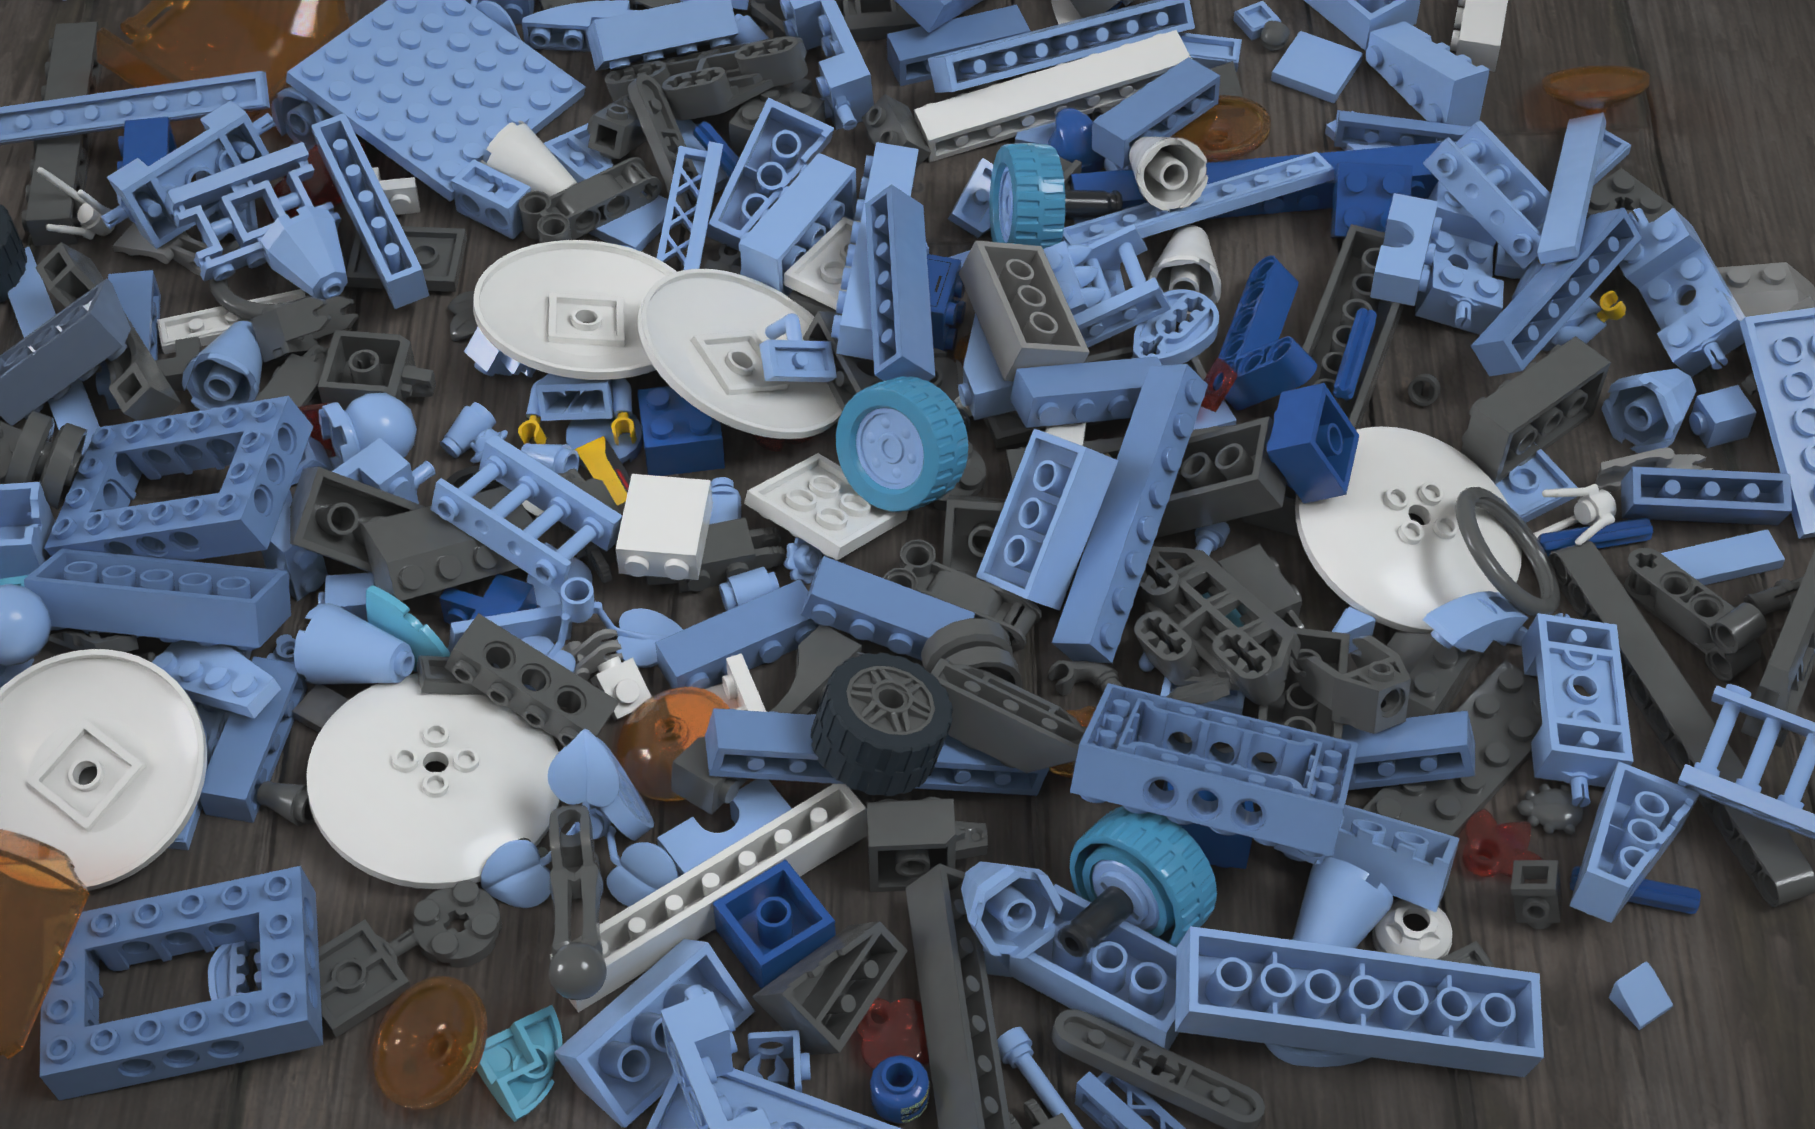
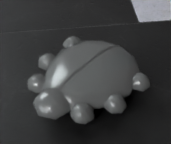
[1517,784,1584,835]

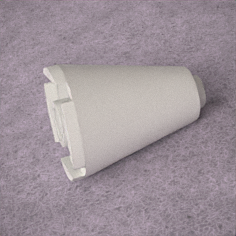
[480,120,577,197]
[1129,137,1208,211]
[1148,225,1222,320]

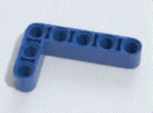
[1209,255,1317,410]

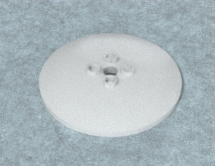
[473,240,677,380]
[638,269,842,439]
[1295,426,1522,633]
[0,649,207,893]
[307,674,560,889]

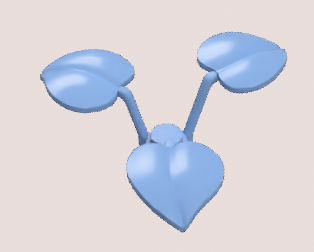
[521,542,683,691]
[481,729,679,908]

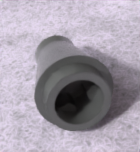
[257,781,315,826]

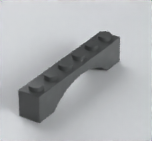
[35,242,181,421]
[671,625,862,815]

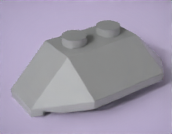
[1681,262,1815,317]

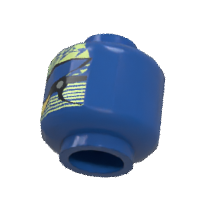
[870,1055,929,1124]

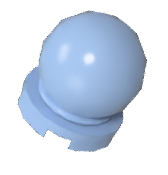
[319,393,417,469]
[0,584,52,666]

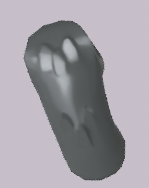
[1048,660,1123,696]

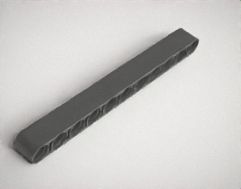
[1549,540,1815,907]

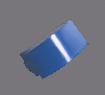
[439,574,537,625]

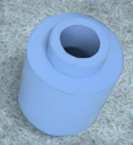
[719,566,780,611]

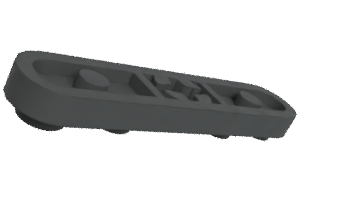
[628,74,714,231]
[1051,1009,1265,1129]

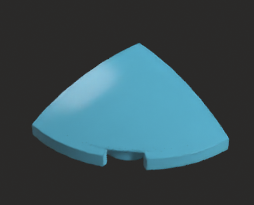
[366,585,451,672]
[466,1005,563,1122]

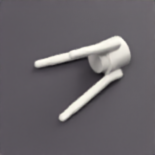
[37,167,115,240]
[1533,484,1617,546]

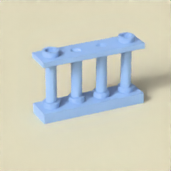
[1422,120,1551,270]
[1073,224,1171,348]
[431,434,623,594]
[1677,684,1815,840]

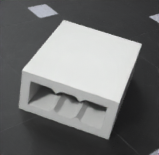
[616,474,713,580]

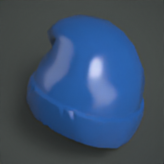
[1048,108,1105,173]

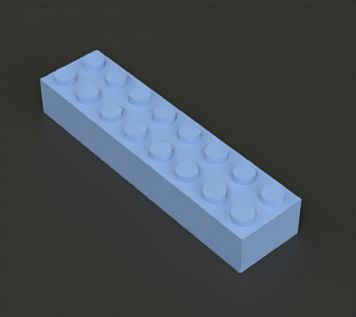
[1175,926,1544,1077]

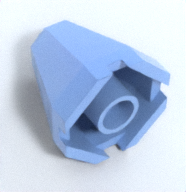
[261,205,348,300]
[1601,368,1696,453]
[961,861,1063,959]

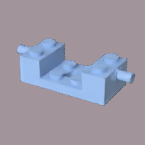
[780,0,874,130]
[101,100,276,249]
[1415,181,1504,335]
[1618,208,1745,377]
[261,438,436,601]
[1521,613,1634,807]
[661,985,781,1129]

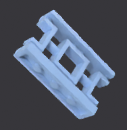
[164,142,341,281]

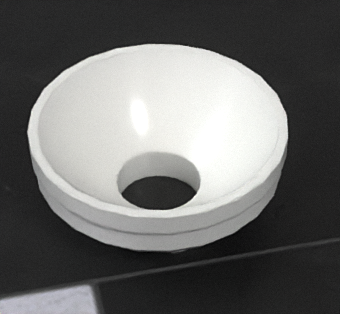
[1372,898,1452,960]

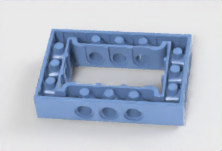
[44,396,313,561]
[1070,683,1358,857]
[40,866,323,1101]

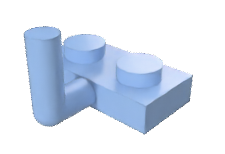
[759,313,837,382]

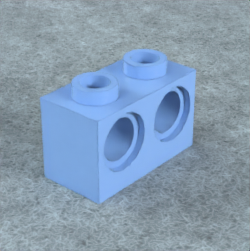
[451,159,531,239]

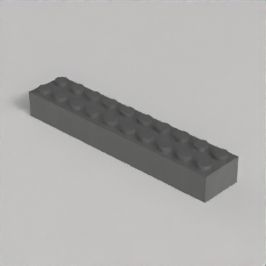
[1242,224,1405,538]

